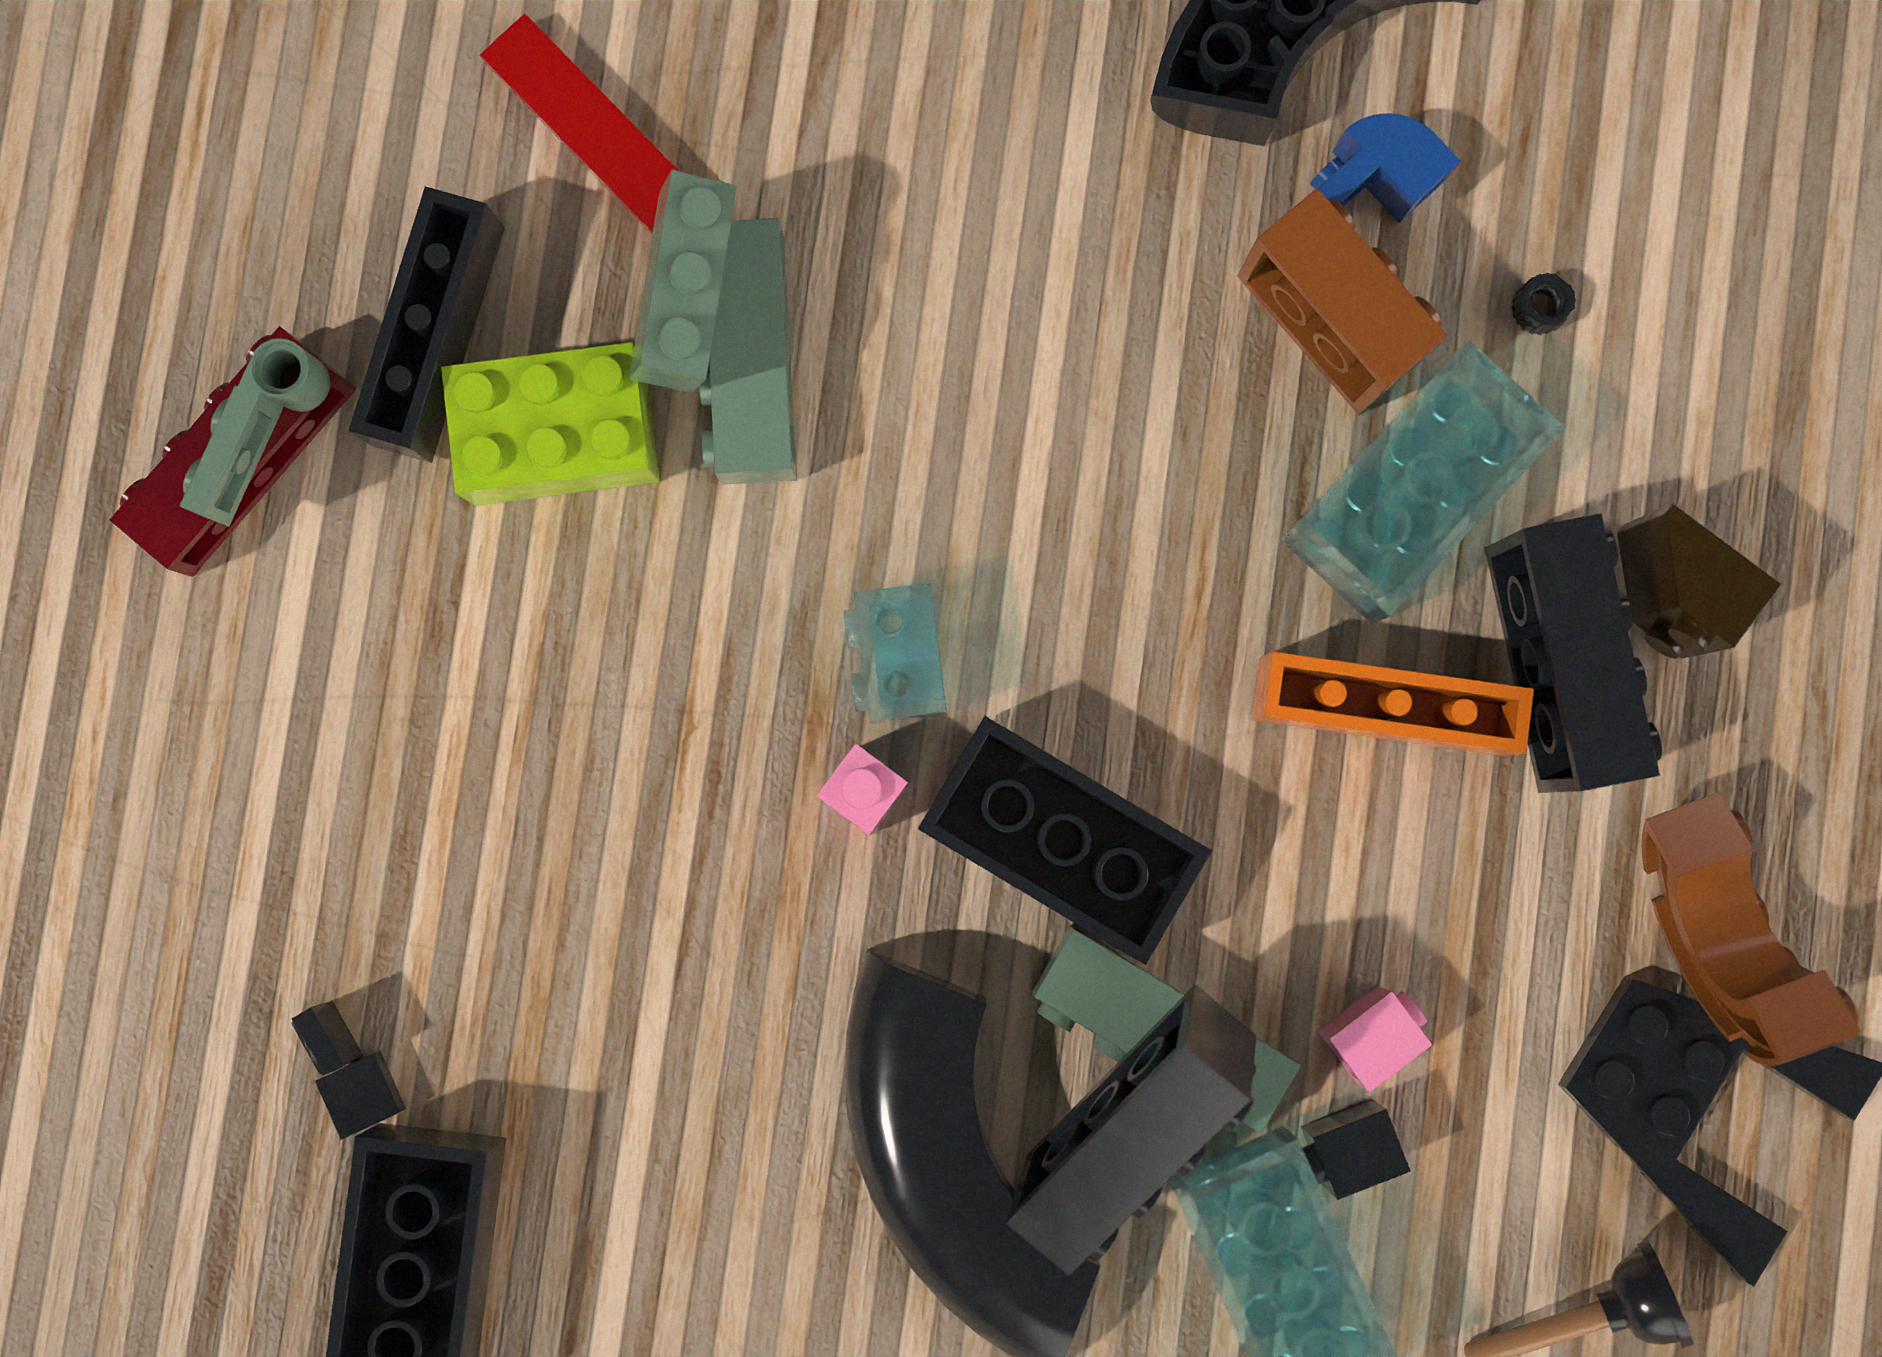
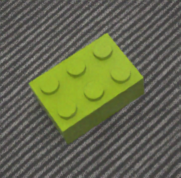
[441,342,660,506]

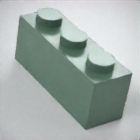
[629,170,737,393]

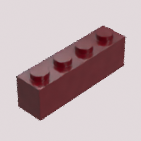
[109,326,357,577]

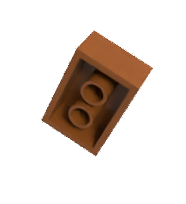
[1237,188,1448,415]

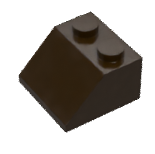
[1617,503,1781,659]

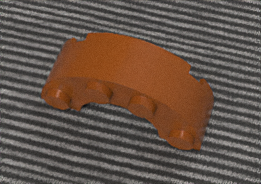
[1641,792,1862,1067]

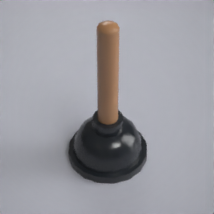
[1464,1240,1694,1357]

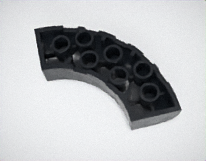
[1150,0,1481,146]
[844,950,1101,1357]

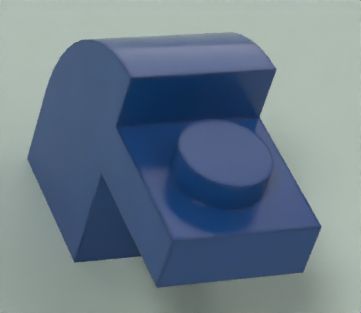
[1310,113,1461,223]

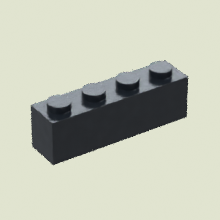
[348,186,505,463]

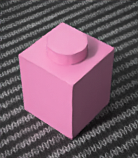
[816,743,909,835]
[1317,986,1432,1092]

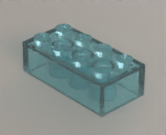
[1280,340,1566,624]
[1167,1126,1397,1357]

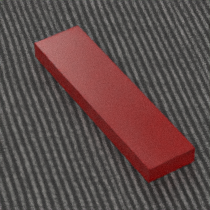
[480,13,679,235]

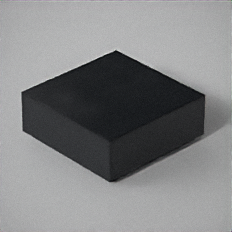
[291,1000,363,1076]
[315,1051,406,1140]

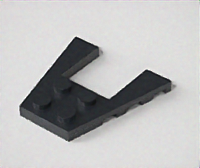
[1558,977,1882,1287]

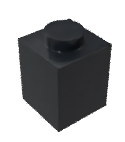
[1298,1099,1411,1200]

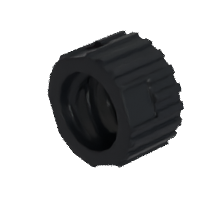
[1511,273,1576,335]

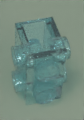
[844,583,947,724]

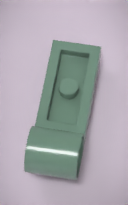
[180,339,330,527]

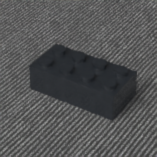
[1485,513,1662,793]
[917,716,1212,965]
[1006,984,1257,1275]
[325,1123,506,1357]

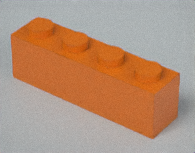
[1251,651,1534,756]

